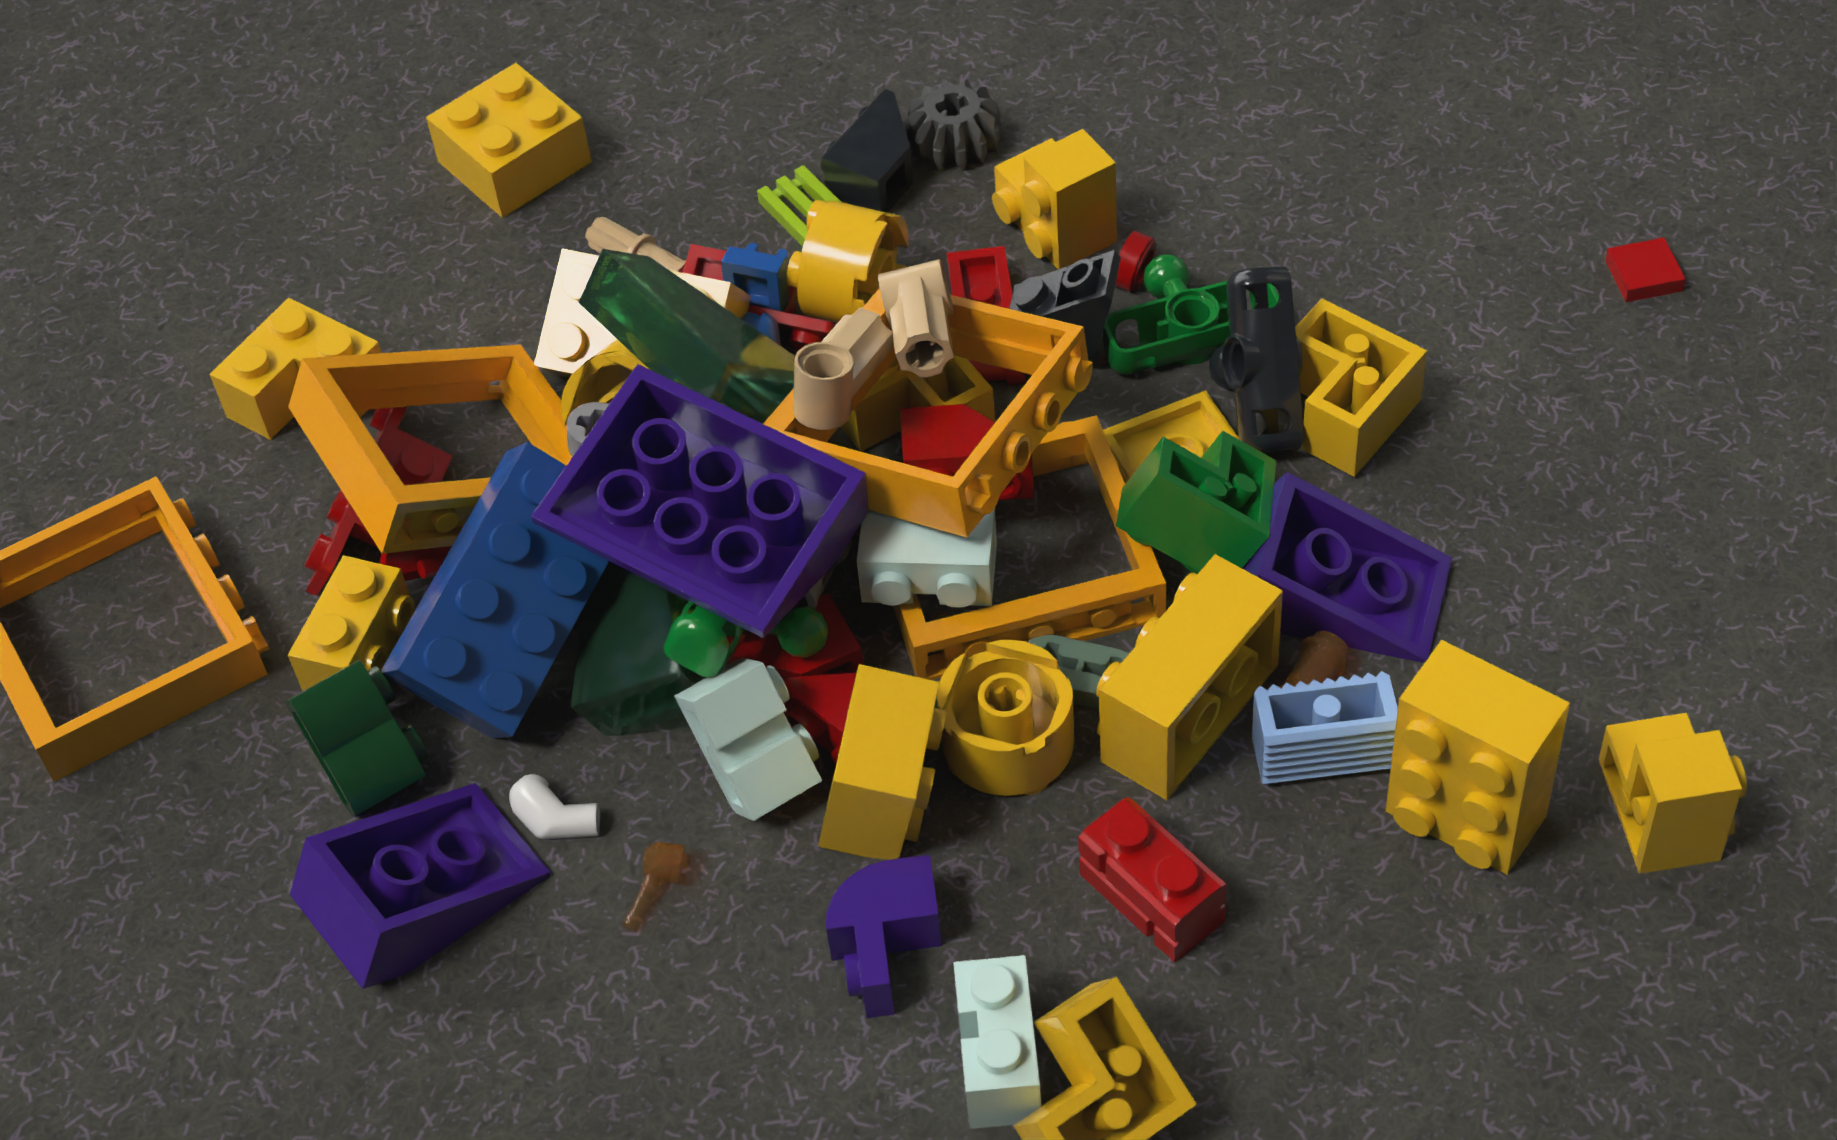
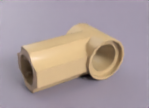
[878,259,954,378]
[793,307,893,430]

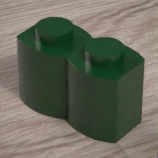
[285,660,428,816]

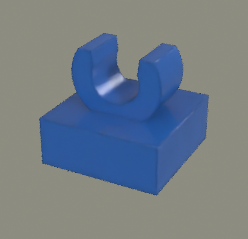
[721,243,790,312]

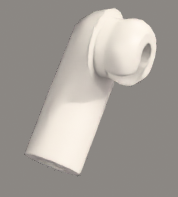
[509,774,600,840]

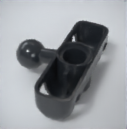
[1209,266,1304,453]

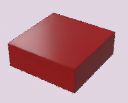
[1605,237,1686,303]

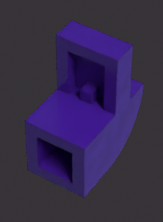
[826,854,942,1018]

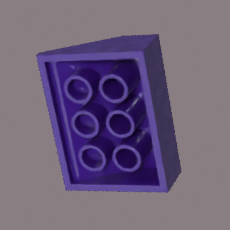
[531,364,869,638]

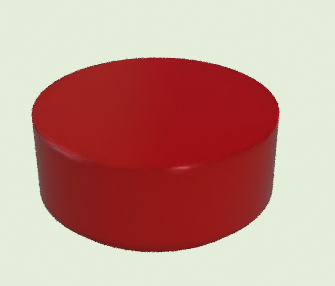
[1115,231,1157,293]

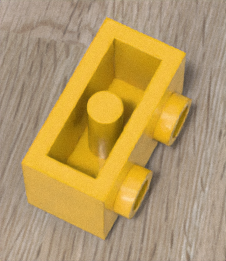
[288,555,415,691]

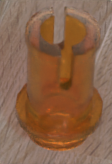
[1279,631,1349,688]

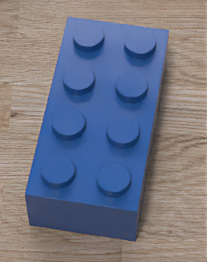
[381,442,609,738]

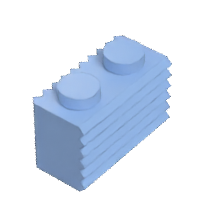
[1252,671,1398,784]

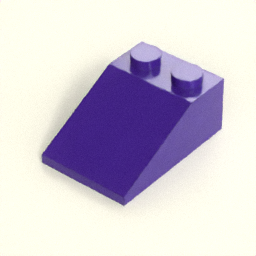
[1242,472,1452,663]
[290,783,551,989]

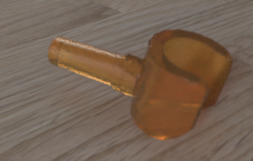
[622,842,689,932]

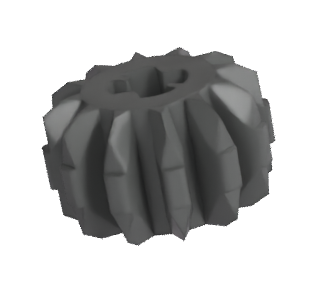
[906,79,1001,172]

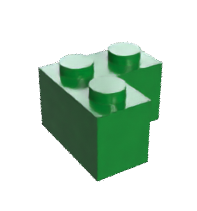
[1116,431,1276,574]

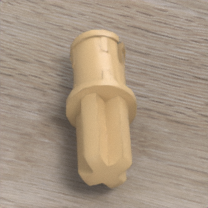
[585,217,686,273]

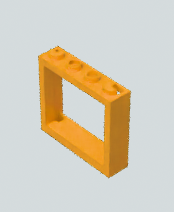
[763,288,1093,538]
[288,344,572,554]
[893,415,1166,680]
[0,476,269,782]

